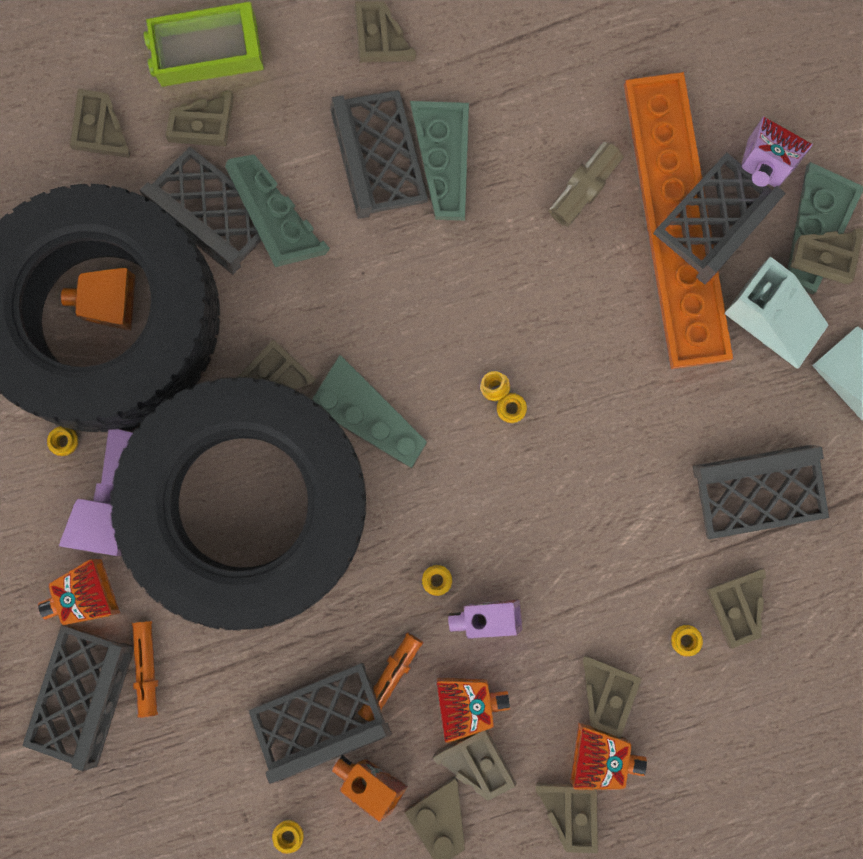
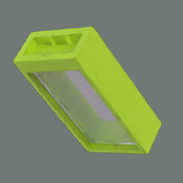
[144,1,264,87]

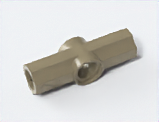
[548,141,624,227]

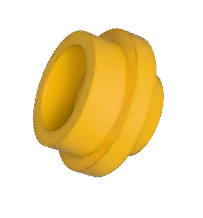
[480,371,510,401]
[497,393,527,423]
[47,426,79,456]
[422,565,452,596]
[671,625,703,657]
[272,820,304,854]

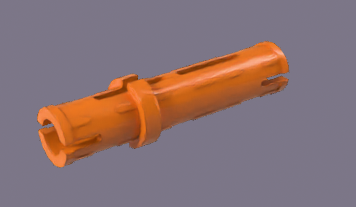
[132,621,159,718]
[358,632,423,722]

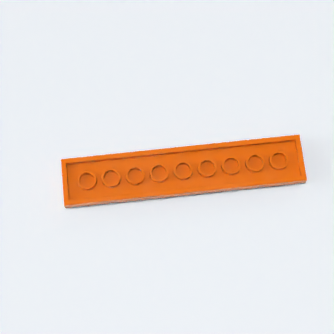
[624,72,733,369]

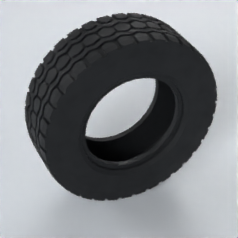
[0,184,220,432]
[110,377,366,631]

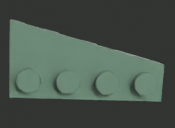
[410,101,469,221]
[225,154,330,267]
[788,162,863,295]
[312,355,427,468]

